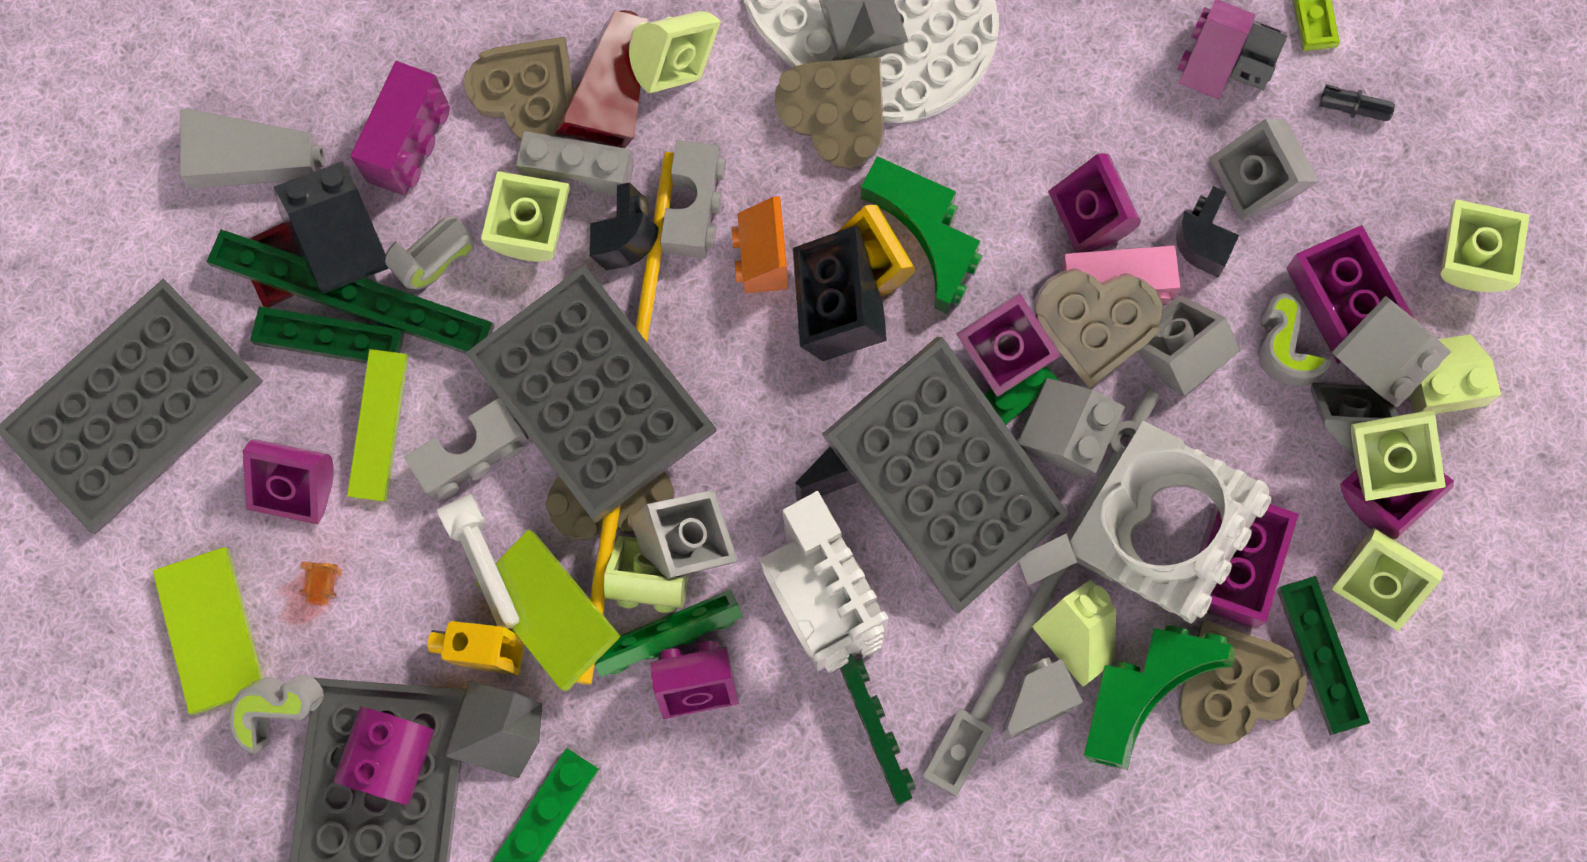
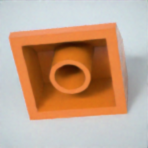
[731,196,788,293]

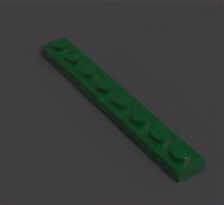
[206,229,495,354]

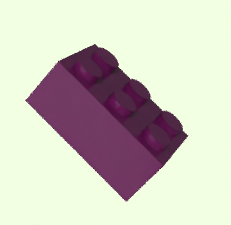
[350,60,450,197]
[1286,225,1414,364]
[1198,503,1299,629]

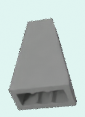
[180,109,325,189]

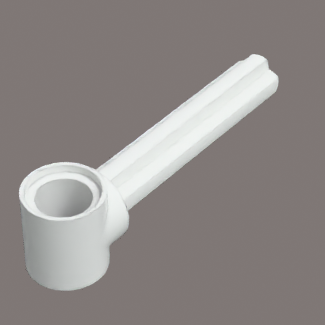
[437,493,519,629]

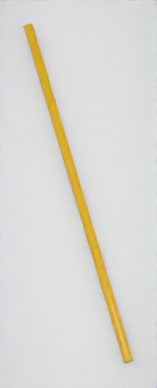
[576,152,674,685]

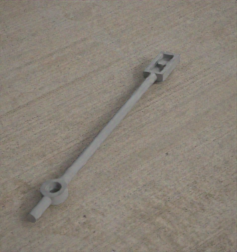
[922,389,1160,797]

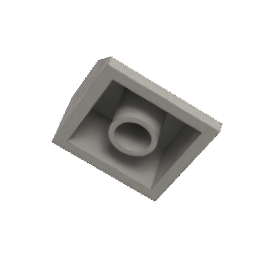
[1209,119,1319,220]
[1137,295,1241,396]
[1332,296,1451,407]
[1017,378,1125,478]
[630,490,738,579]
[1001,657,1083,742]

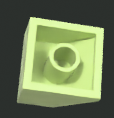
[1409,334,1501,414]
[1031,579,1116,687]

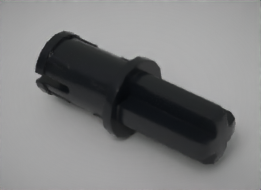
[1319,84,1395,121]

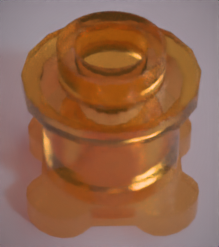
[298,562,342,606]

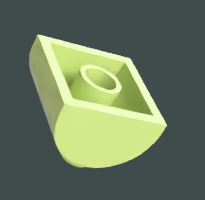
[629,11,721,93]
[481,171,570,262]
[1441,199,1530,292]
[1351,410,1446,501]
[1332,528,1443,632]
[604,536,689,613]

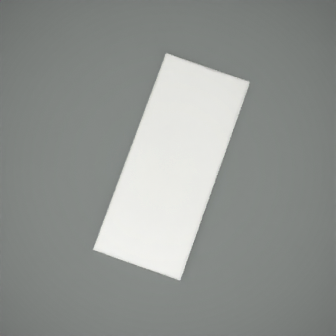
[1019,533,1077,586]

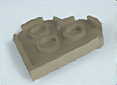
[464,37,574,142]
[774,57,884,169]
[1033,268,1163,389]
[546,472,675,541]
[1178,620,1307,746]

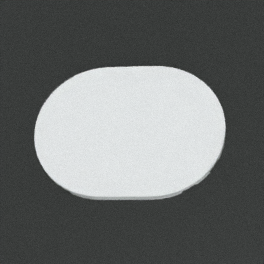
[743,0,999,123]

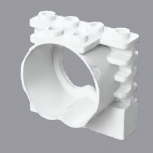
[1070,421,1271,624]
[759,491,889,673]

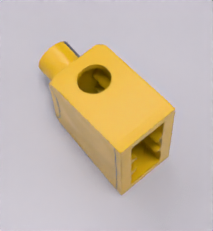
[427,621,525,676]

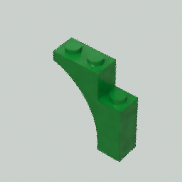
[861,156,983,314]
[1084,625,1235,771]

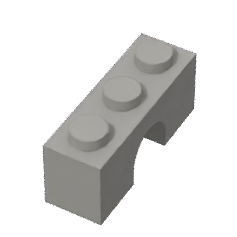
[516,131,634,196]
[661,140,726,258]
[404,398,528,501]

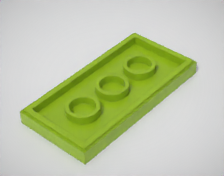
[476,530,621,692]
[152,547,263,715]

